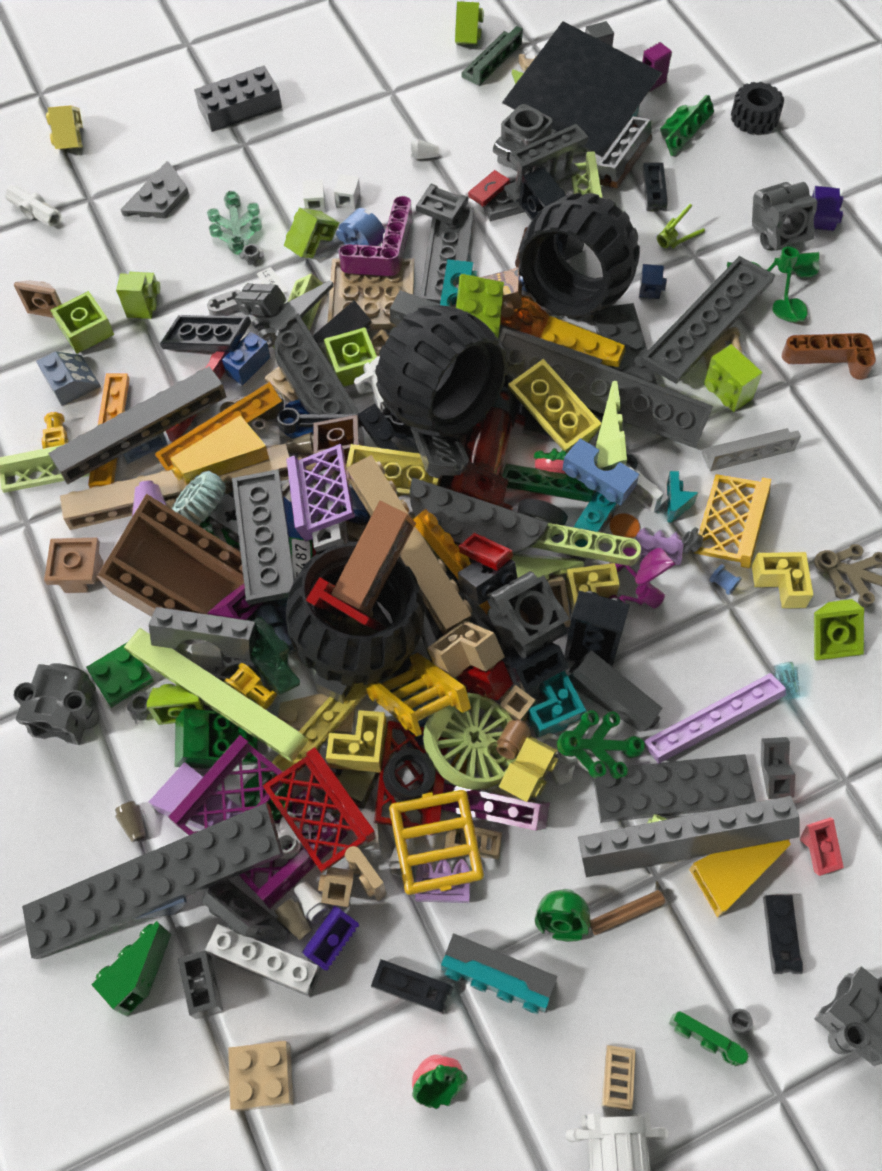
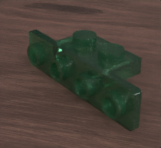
[246,617,300,694]

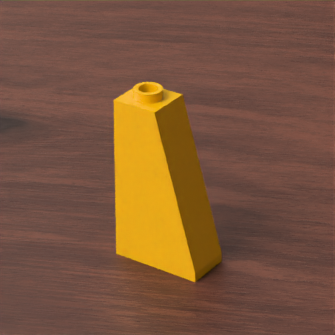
[170,415,269,485]
[689,839,791,918]

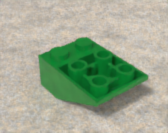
[174,708,258,769]
[91,921,172,1017]

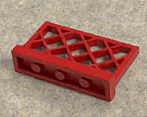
[306,577,387,632]
[373,721,448,836]
[263,747,376,873]

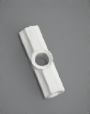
[5,185,61,227]

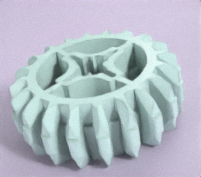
[172,471,226,526]

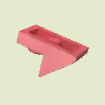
[800,817,844,876]

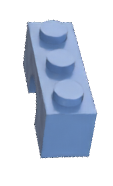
[562,438,639,506]

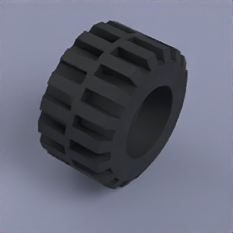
[731,82,784,135]

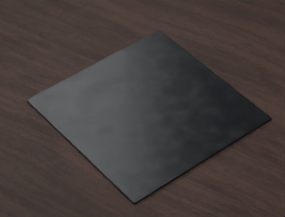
[502,21,662,157]

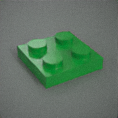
[86,642,154,708]

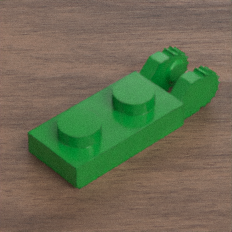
[669,1011,749,1067]

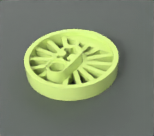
[423,693,517,790]

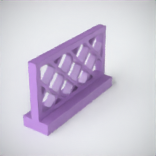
[286,444,355,542]

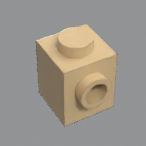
[500,685,537,722]
[318,867,354,907]

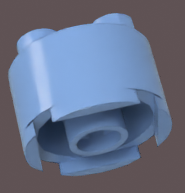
[336,208,385,246]

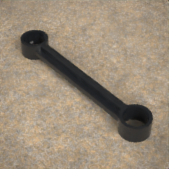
[277,408,410,434]

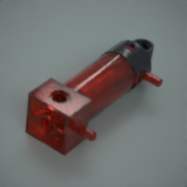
[446,373,526,510]

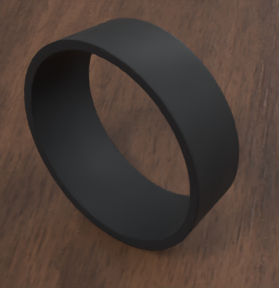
[517,499,568,537]

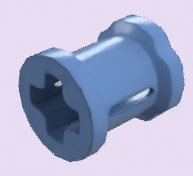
[709,564,742,595]

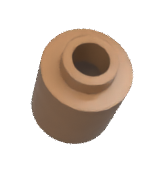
[496,720,531,759]

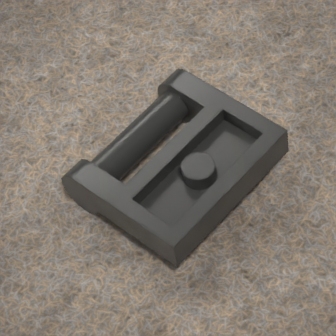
[416,183,469,225]

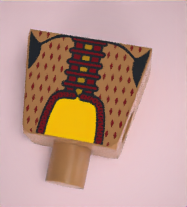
[481,268,522,317]

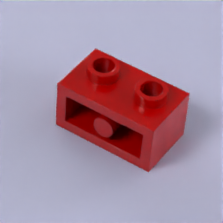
[456,660,513,700]

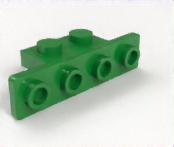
[660,95,714,156]

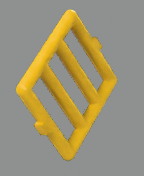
[389,790,484,895]

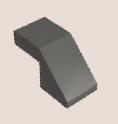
[761,737,795,799]

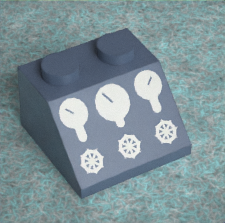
[36,351,101,406]

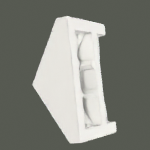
[173,639,223,674]

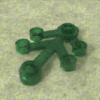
[207,191,262,255]

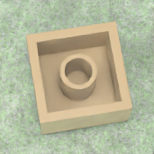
[228,1041,294,1112]

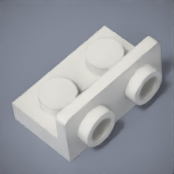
[627,465,668,513]

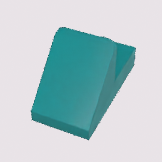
[667,471,698,523]

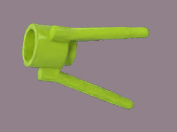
[656,204,705,249]

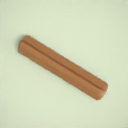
[590,890,666,935]

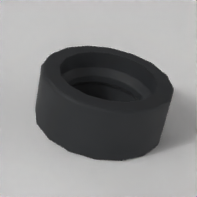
[383,748,436,801]

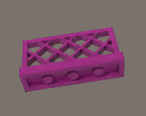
[168,735,289,836]
[239,789,348,909]

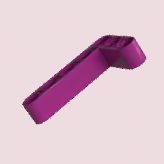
[339,196,412,276]

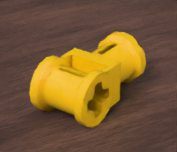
[42,412,69,449]
[224,663,277,710]

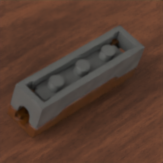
[597,116,652,188]

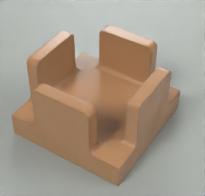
[44,538,103,593]

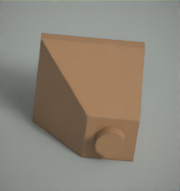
[14,280,62,318]

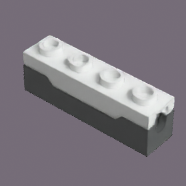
[205,924,321,997]

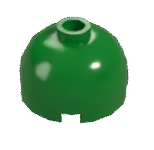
[534,889,590,942]

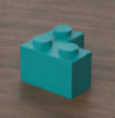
[527,670,586,738]

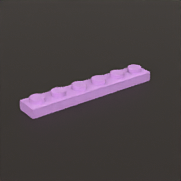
[644,673,786,764]

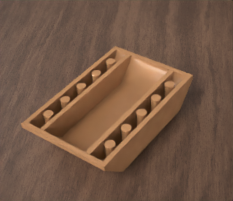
[97,494,244,617]

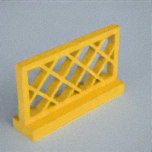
[694,474,771,569]

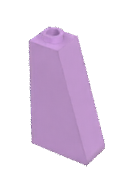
[148,762,242,830]

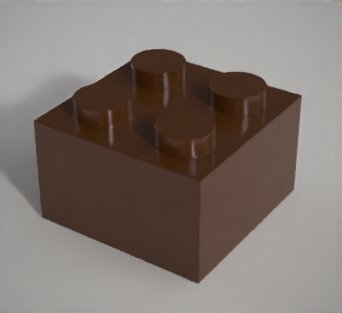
[313,415,364,471]

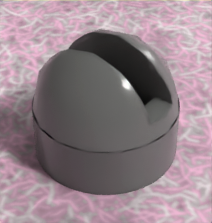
[729,1009,753,1034]

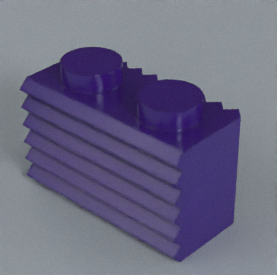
[812,186,843,231]
[302,906,359,971]

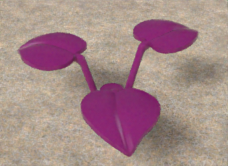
[609,537,676,609]

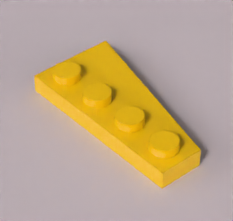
[540,316,625,367]

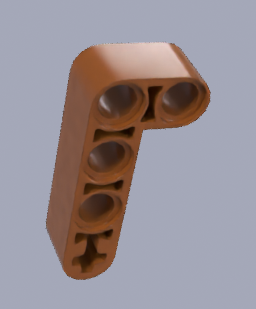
[781,333,876,380]

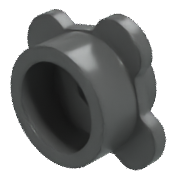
[240,244,264,265]
[682,527,703,553]
[127,692,150,721]

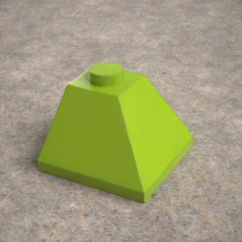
[814,599,864,660]
[147,684,205,725]

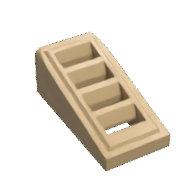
[444,827,502,859]
[601,1045,635,1111]

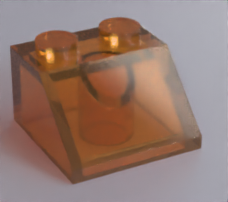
[500,295,550,338]

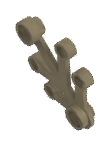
[814,544,882,608]

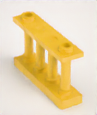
[366,653,471,736]

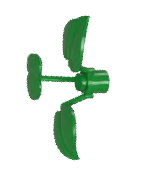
[727,247,820,322]

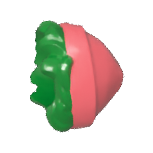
[534,448,567,474]
[412,1054,468,1110]

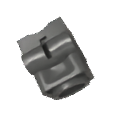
[492,104,558,175]
[752,182,817,251]
[487,571,569,658]
[13,663,99,745]
[814,966,882,1066]

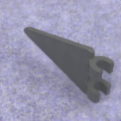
[252,281,334,348]

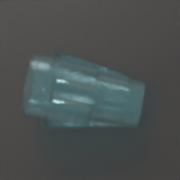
[773,662,800,700]

